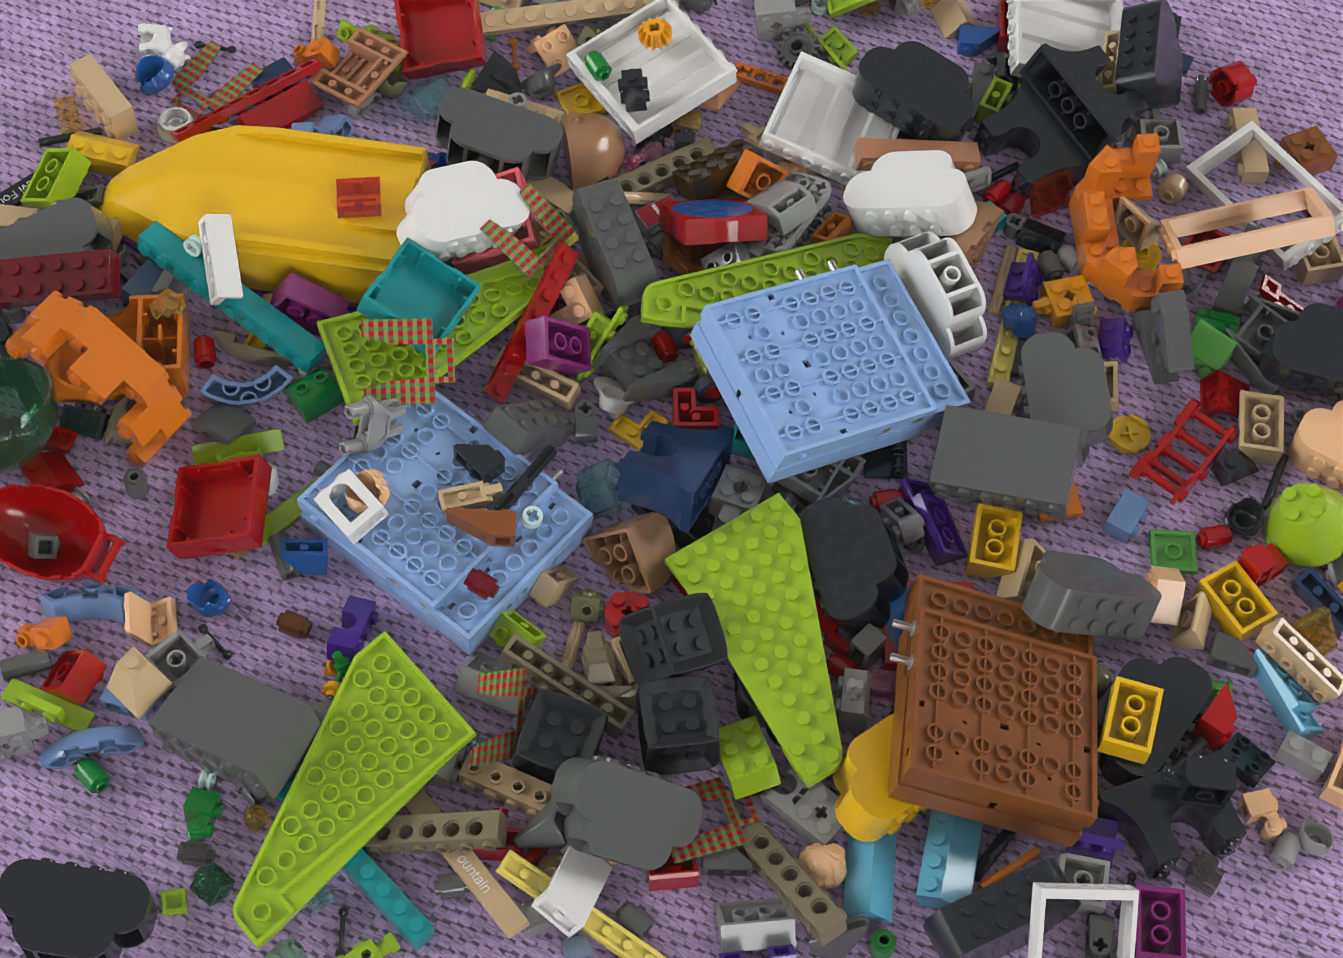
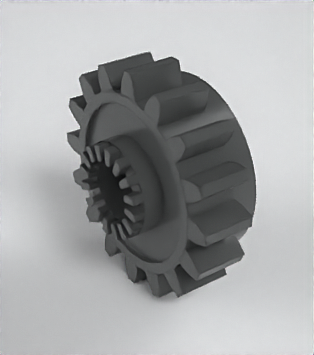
[776,28,821,71]

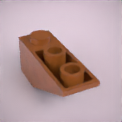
[446,507,517,547]

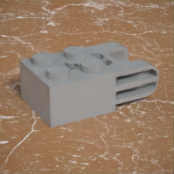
[760,763,844,845]

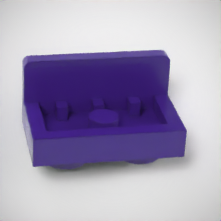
[1098,317,1133,363]

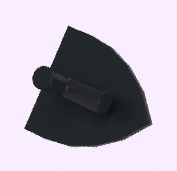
[472,51,522,95]

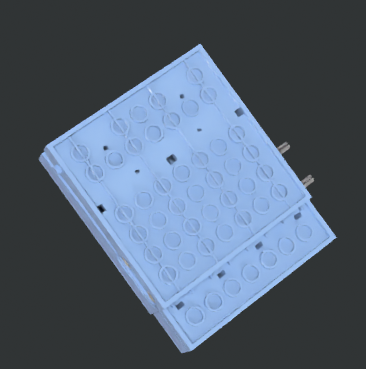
[690,259,971,483]
[297,390,593,656]

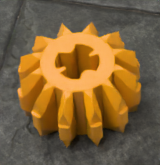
[638,16,673,51]

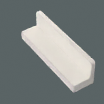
[198,214,243,305]

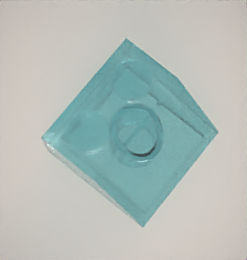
[396,76,451,121]
[575,458,623,520]

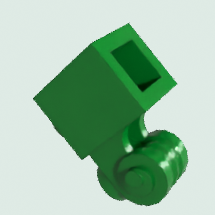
[183,786,224,843]

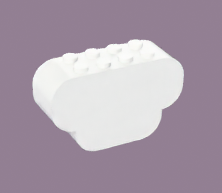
[843,150,977,237]
[397,161,530,262]
[884,231,987,359]

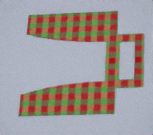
[169,40,264,119]
[480,183,576,277]
[361,318,455,405]
[471,667,538,767]
[671,777,762,864]

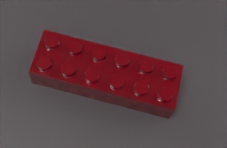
[0,249,121,309]

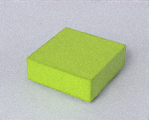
[161,888,188,917]

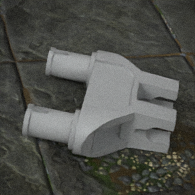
[339,395,406,456]

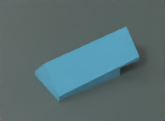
[1252,648,1324,740]
[843,833,897,924]

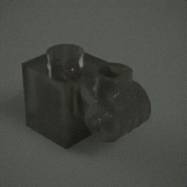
[1183,853,1225,898]

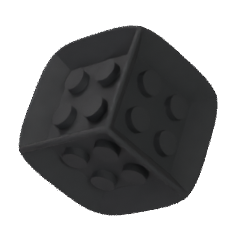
[619,593,728,686]
[636,675,720,775]
[512,689,609,785]

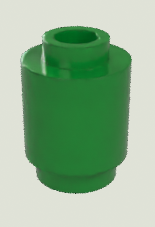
[584,51,612,81]
[75,758,110,793]
[868,929,896,958]

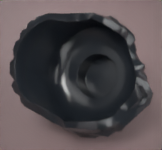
[1224,498,1264,536]

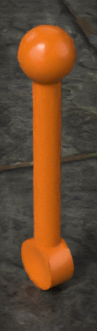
[509,38,520,72]

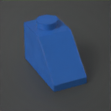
[957,24,999,57]
[281,538,328,575]

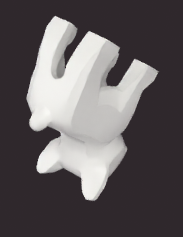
[138,23,191,70]

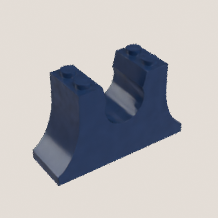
[616,420,735,532]

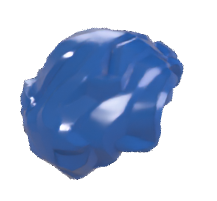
[135,55,174,95]

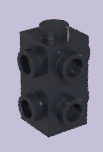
[618,68,650,112]

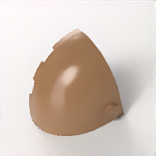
[561,113,625,191]
[938,201,1004,269]
[582,512,676,594]

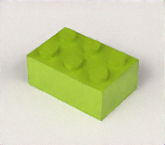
[20,148,91,209]
[719,716,781,800]

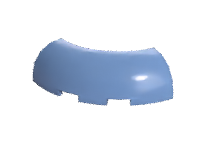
[291,114,355,137]
[199,365,294,405]
[40,583,141,625]
[40,725,144,769]

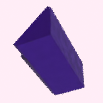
[898,478,968,566]

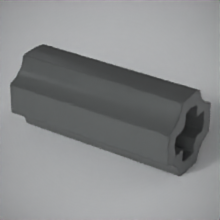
[268,532,301,581]
[0,650,52,681]

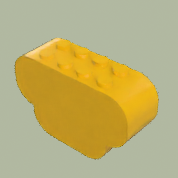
[833,713,929,842]

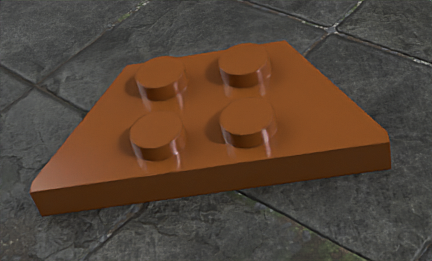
[662,232,704,275]

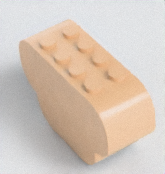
[1287,400,1343,491]

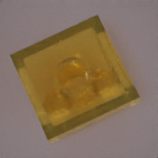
[1290,606,1338,657]

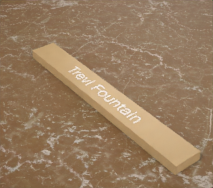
[404,788,530,939]

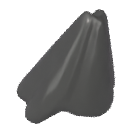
[514,799,568,848]
[806,915,869,958]

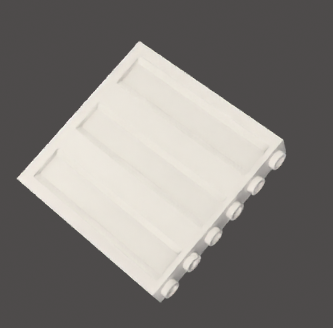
[566,0,737,144]
[1006,0,1123,80]
[758,51,900,185]

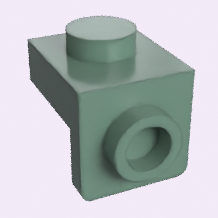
[264,939,308,958]

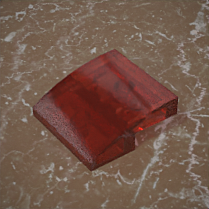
[1030,168,1073,218]
[336,176,382,219]

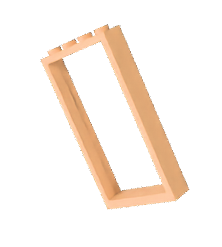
[1158,186,1336,269]

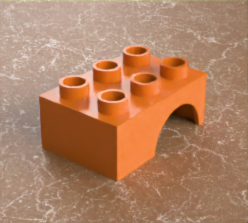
[43,293,191,403]

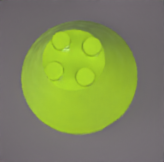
[1263,483,1343,568]

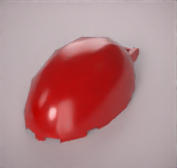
[0,484,126,584]

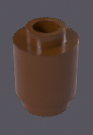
[276,609,313,639]

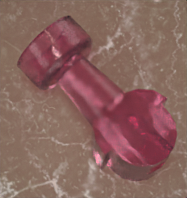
[624,142,663,171]

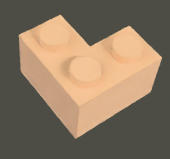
[550,274,605,326]
[1145,565,1186,626]

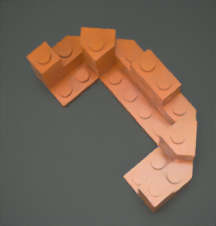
[1069,133,1184,313]
[5,290,192,468]

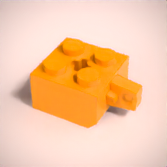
[1031,275,1097,329]

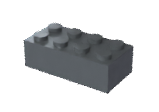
[483,399,575,455]

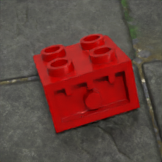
[1200,370,1250,419]

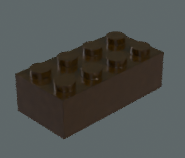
[672,139,764,200]

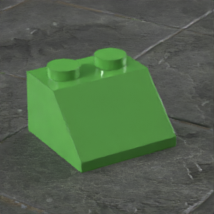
[1191,319,1237,378]

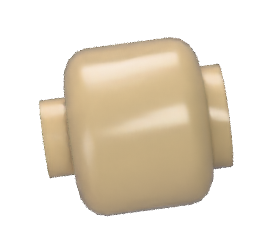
[1158,173,1189,204]

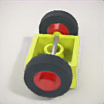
[671,327,723,403]

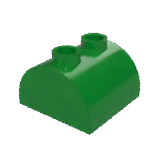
[283,366,344,423]

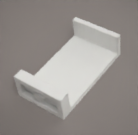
[531,844,612,938]

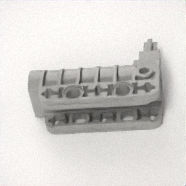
[745,172,837,259]

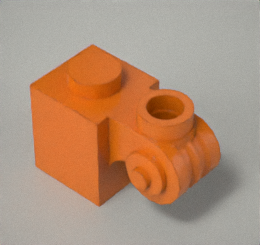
[293,37,340,71]
[16,616,73,650]

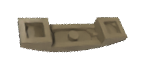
[214,330,294,367]

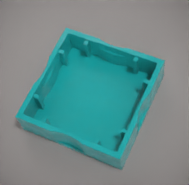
[356,237,482,355]

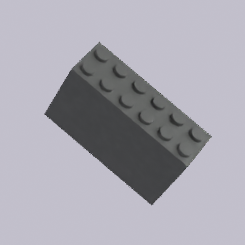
[930,405,1081,519]
[148,656,321,800]

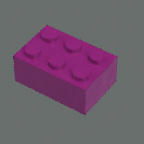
[270,273,349,337]
[525,316,591,376]
[1134,884,1186,958]

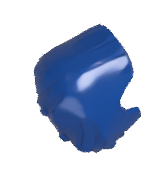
[1001,303,1037,338]
[187,578,231,617]

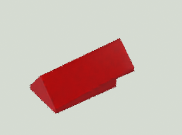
[232,80,324,129]

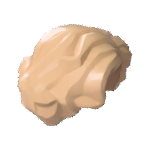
[345,469,390,514]
[798,842,847,890]

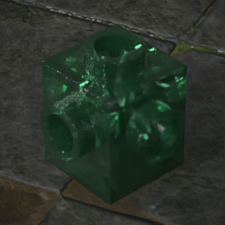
[189,863,236,907]

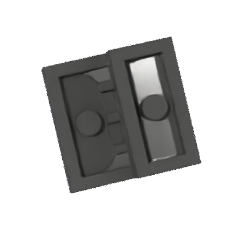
[190,402,256,444]

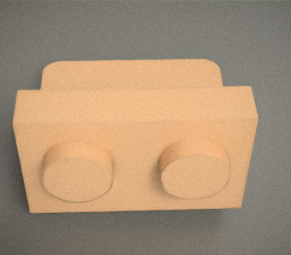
[526,24,579,77]
[124,592,177,649]

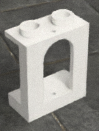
[314,469,389,545]

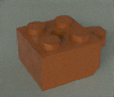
[1273,126,1338,176]

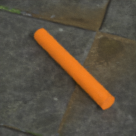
[977,847,1041,889]

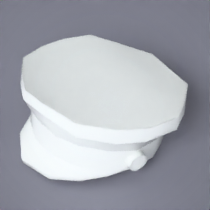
[157,107,195,144]

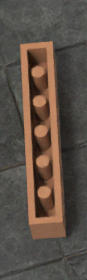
[853,137,981,173]

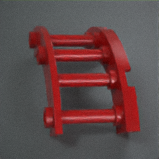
[1128,398,1238,505]

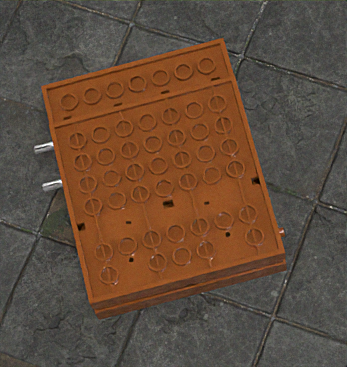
[888,574,1099,847]

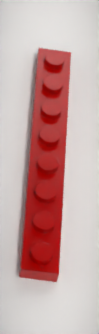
[170,58,323,143]
[482,243,579,404]

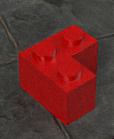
[672,388,719,430]
[1237,542,1289,588]

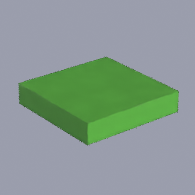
[1149,529,1198,575]

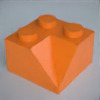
[726,149,789,199]

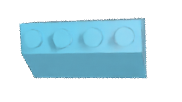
[916,809,984,909]

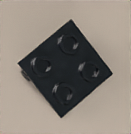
[863,440,908,479]
[1220,732,1276,789]

